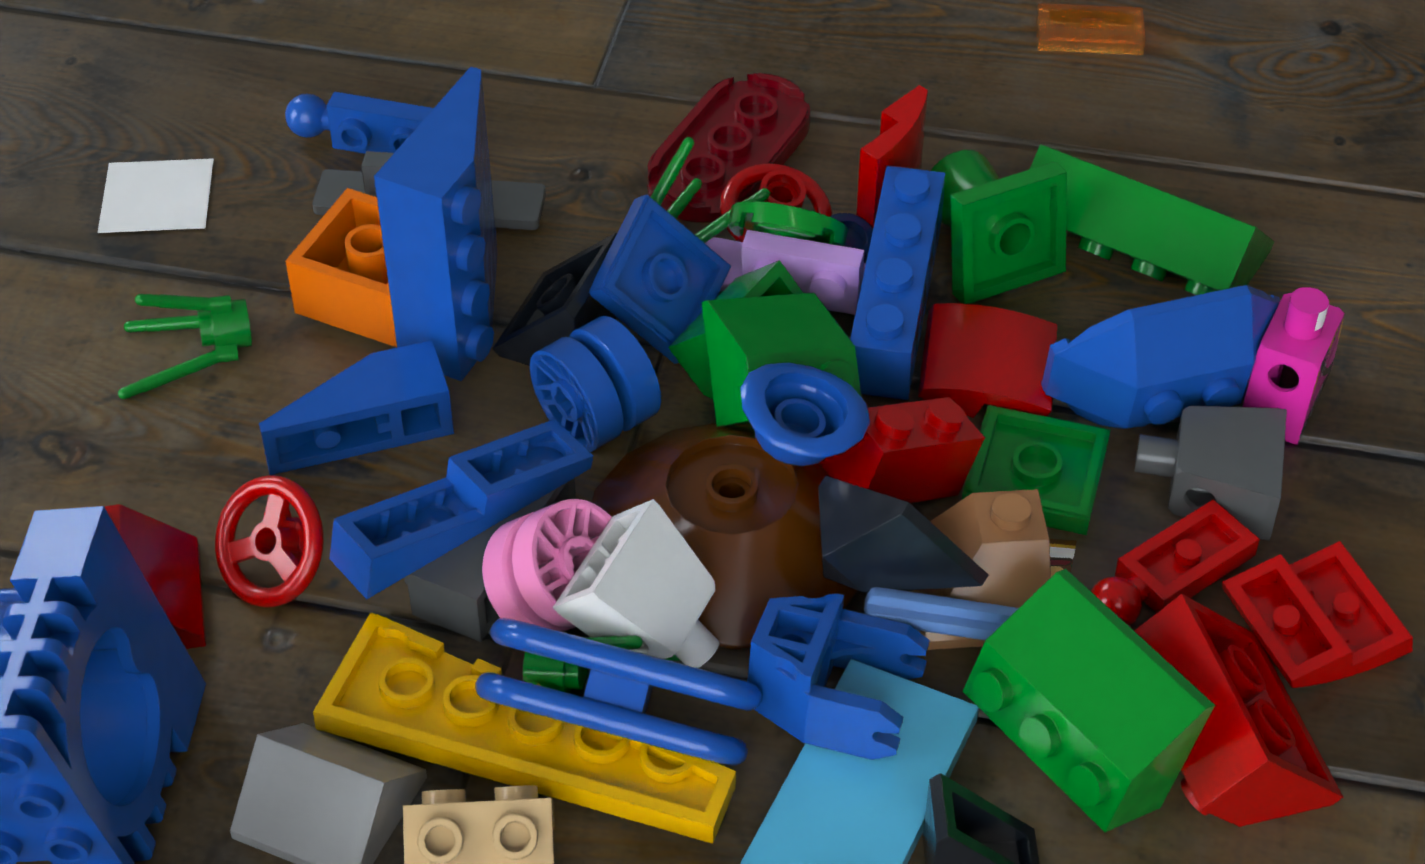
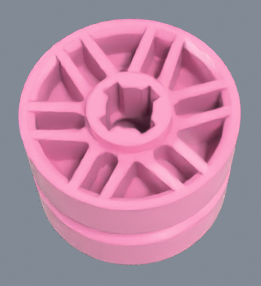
[482,499,612,632]

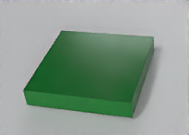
[962,405,1111,535]

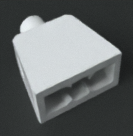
[552,499,719,668]

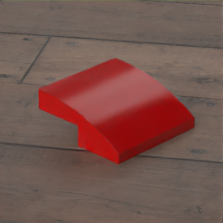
[856,85,928,228]
[918,303,1058,418]
[1222,541,1413,688]

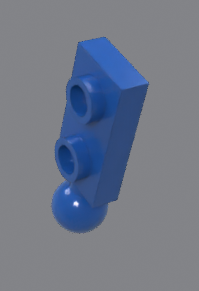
[285,92,434,154]

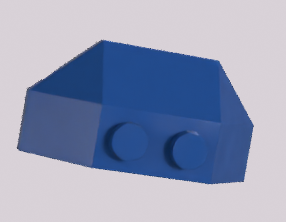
[1041,285,1281,429]

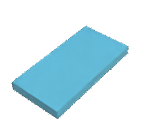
[740,659,979,864]

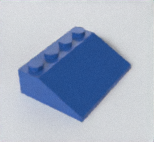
[374,67,498,381]

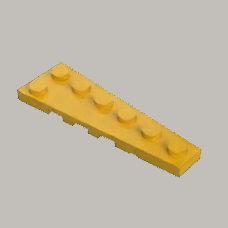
[313,612,736,844]

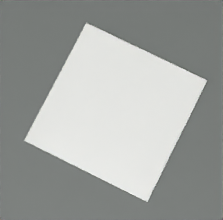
[97,158,214,233]

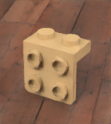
[403,785,555,864]

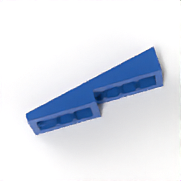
[329,419,593,600]

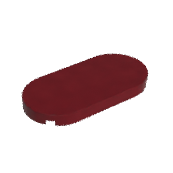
[647,73,810,222]

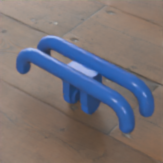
[475,618,762,766]

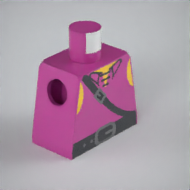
[1242,287,1345,445]

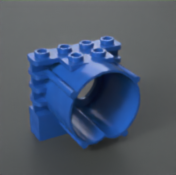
[0,506,206,864]

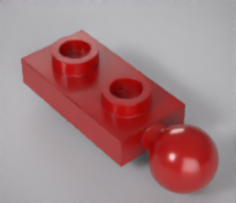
[1091,500,1260,626]

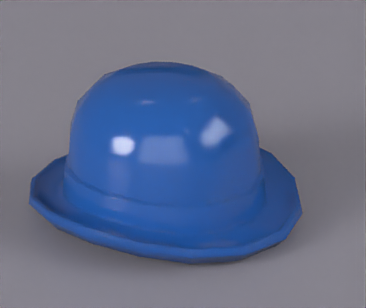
[740,363,870,466]

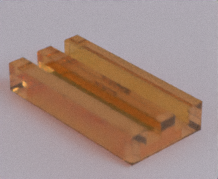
[1036,3,1146,55]

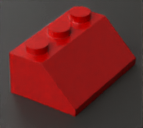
[1134,594,1344,827]

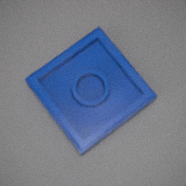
[589,194,731,364]

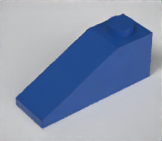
[259,340,454,475]

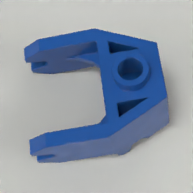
[747,594,930,760]

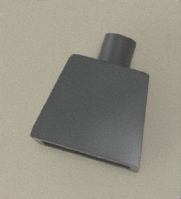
[1134,406,1287,541]

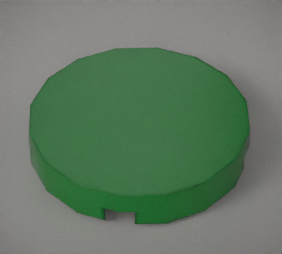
[728,201,848,247]

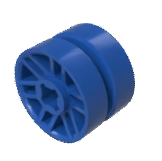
[530,316,661,452]

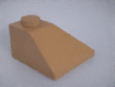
[909,489,1051,650]

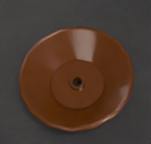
[591,423,858,649]

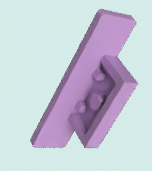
[705,230,866,315]

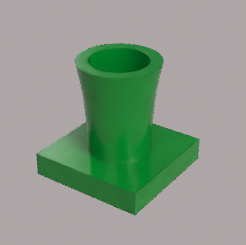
[931,150,1067,304]

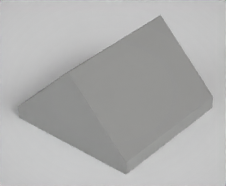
[230,723,427,864]

